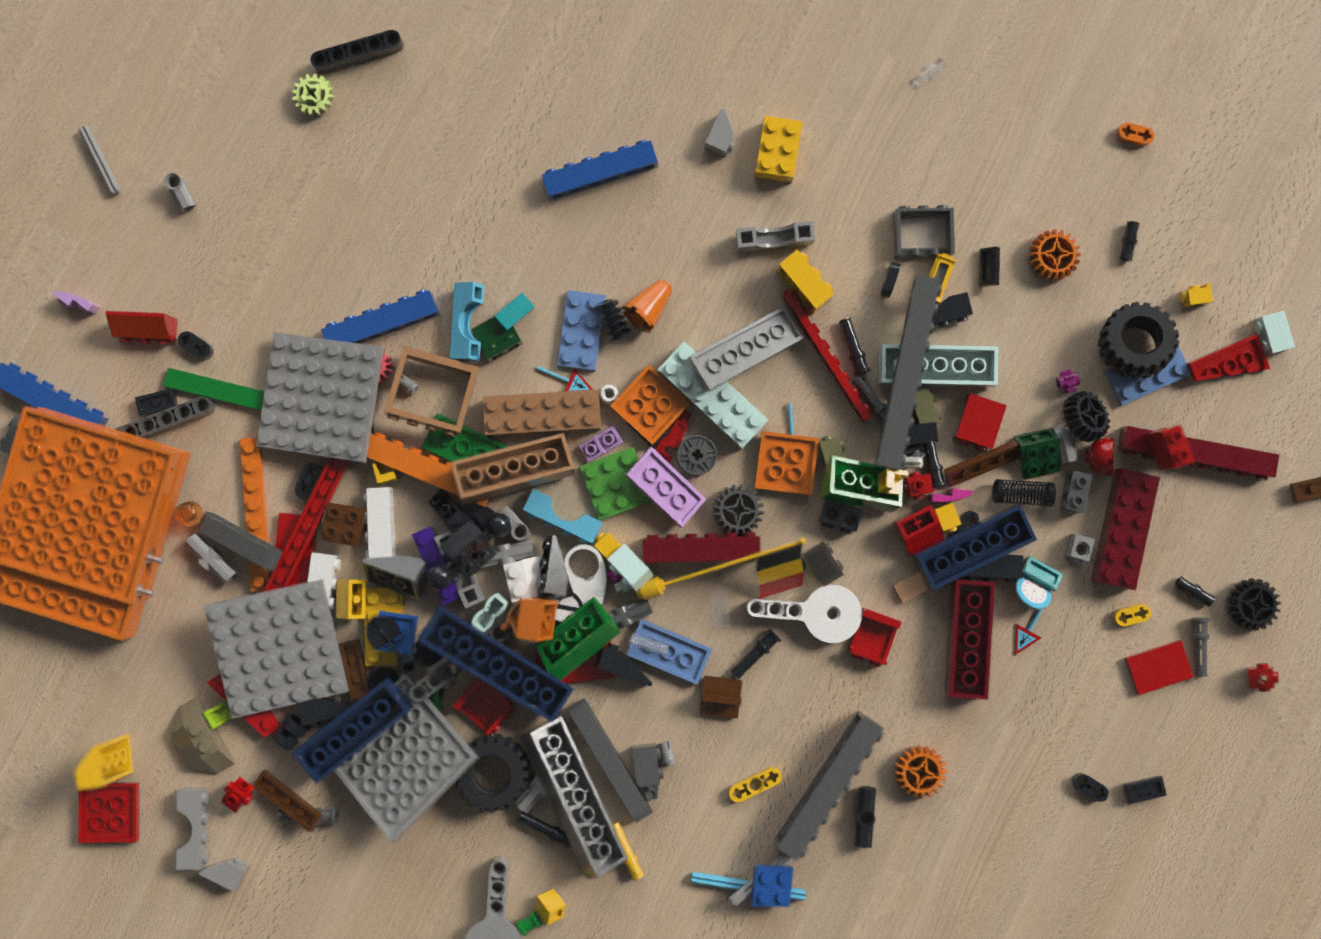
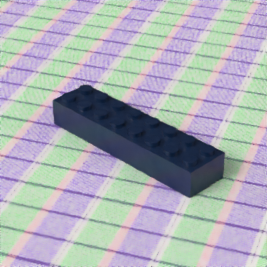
[417,605,574,723]

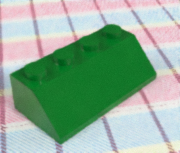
[821,456,903,513]
[535,597,620,680]

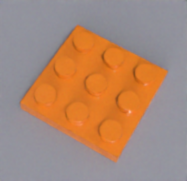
[610,364,691,445]
[754,431,819,495]

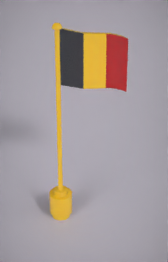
[636,538,806,600]

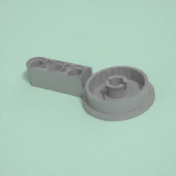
[465,855,522,939]

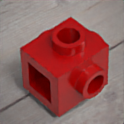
[903,471,934,500]
[1247,663,1279,692]
[220,777,255,813]

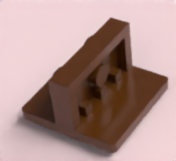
[320,502,367,547]
[700,675,742,719]

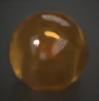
[175,501,203,527]

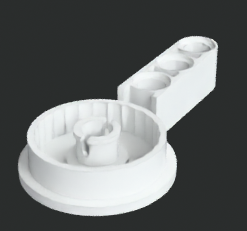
[745,585,862,643]

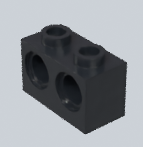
[818,500,863,534]

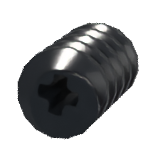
[594,299,631,341]

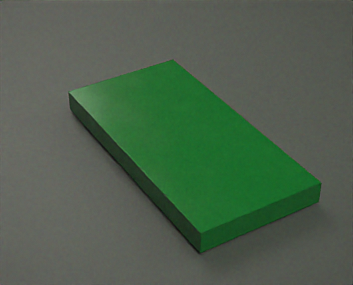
[421,413,507,462]

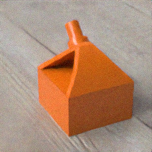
[500,597,558,642]

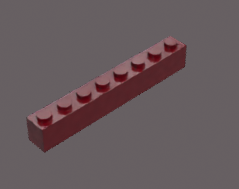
[1117,426,1280,481]

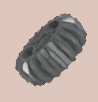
[713,484,765,536]

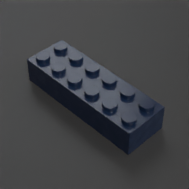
[911,505,1037,590]
[292,676,413,784]

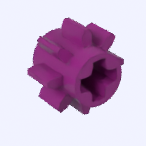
[1056,369,1080,394]

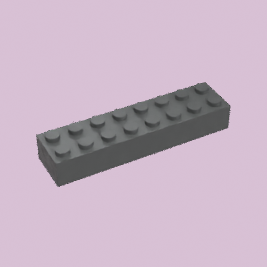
[774,711,884,861]
[521,716,628,879]

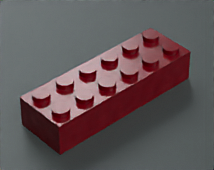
[1091,468,1160,591]
[643,532,761,563]
[944,579,995,700]

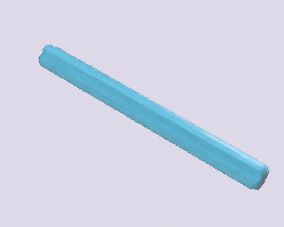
[691,872,806,901]

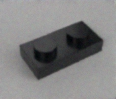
[135,388,178,416]

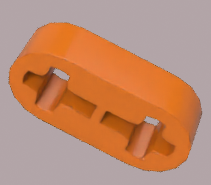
[1116,122,1155,146]

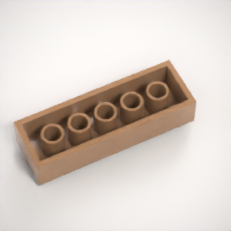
[483,390,602,437]
[450,433,575,505]

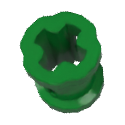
[517,911,542,936]

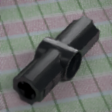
[854,786,876,848]

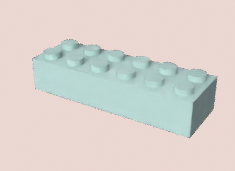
[658,342,768,449]
[878,344,998,388]

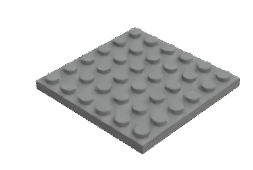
[256,332,384,462]
[204,579,349,718]
[334,675,479,843]

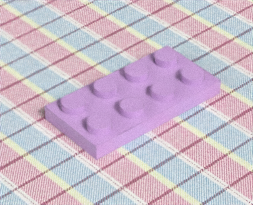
[625,447,706,528]

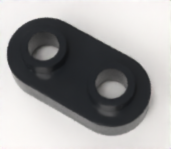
[295,463,323,499]

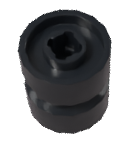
[272,714,309,751]

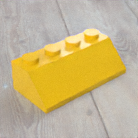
[74,734,133,789]

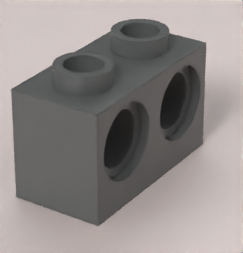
[1059,471,1093,513]

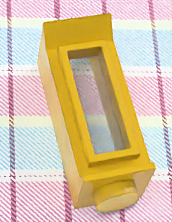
[928,253,956,304]

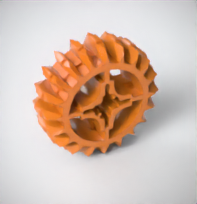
[1028,229,1081,281]
[894,745,947,799]

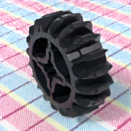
[1061,391,1111,442]
[1225,578,1282,631]

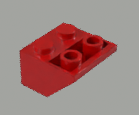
[892,505,944,557]

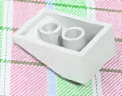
[503,550,570,603]

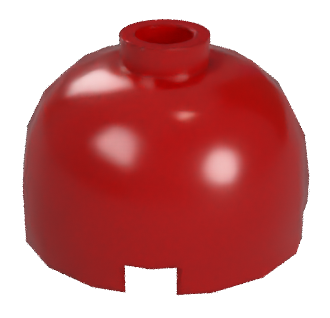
[1085,437,1114,476]

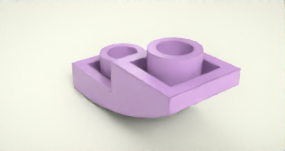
[53,291,100,314]
[579,426,623,462]

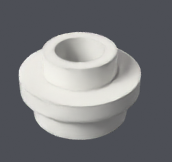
[599,385,619,404]

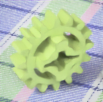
[292,73,335,116]

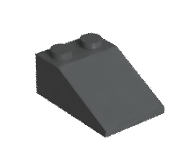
[362,556,428,600]

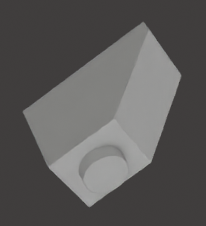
[705,108,735,157]
[199,857,250,892]

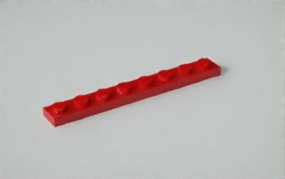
[781,288,871,423]
[263,457,350,592]

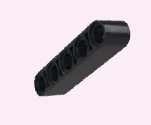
[310,30,404,74]

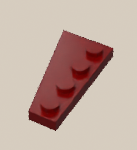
[1186,334,1270,381]
[206,674,281,738]

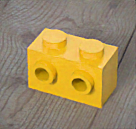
[336,579,366,619]

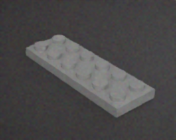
[688,306,804,392]

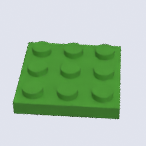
[580,447,652,520]

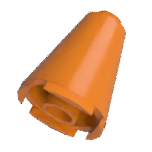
[621,280,672,333]

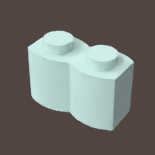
[472,593,510,632]

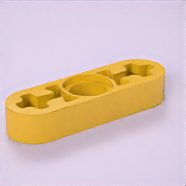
[729,767,782,802]

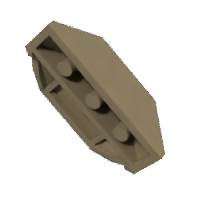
[170,696,235,773]

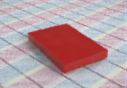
[1125,640,1194,695]

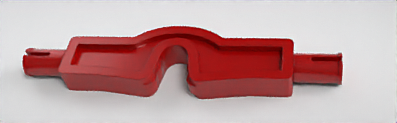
[656,410,692,464]

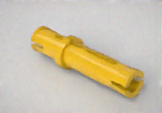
[612,822,644,881]

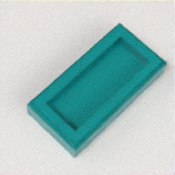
[494,293,535,332]
[1023,556,1063,592]

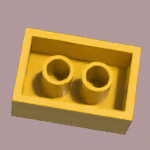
[754,116,803,183]
[776,250,834,315]

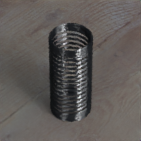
[992,479,1056,507]

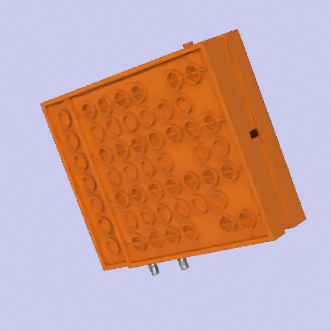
[0,407,192,641]

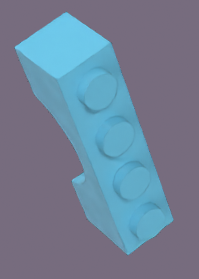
[450,282,485,361]
[523,489,603,544]

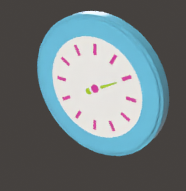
[1015,575,1051,610]

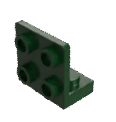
[472,317,523,363]
[1014,428,1060,479]

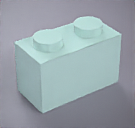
[1254,311,1295,355]
[608,544,653,591]

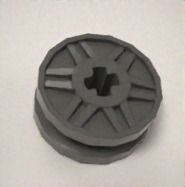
[677,435,717,475]

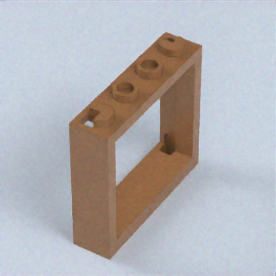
[384,346,479,437]

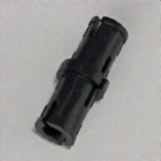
[1120,221,1140,261]
[1174,576,1215,607]

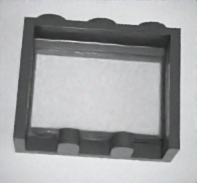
[893,205,955,258]

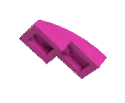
[928,488,972,502]

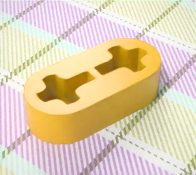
[1112,604,1151,626]

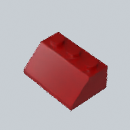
[105,311,178,345]

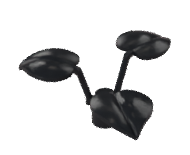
[366,617,444,691]

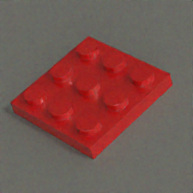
[78,782,139,843]

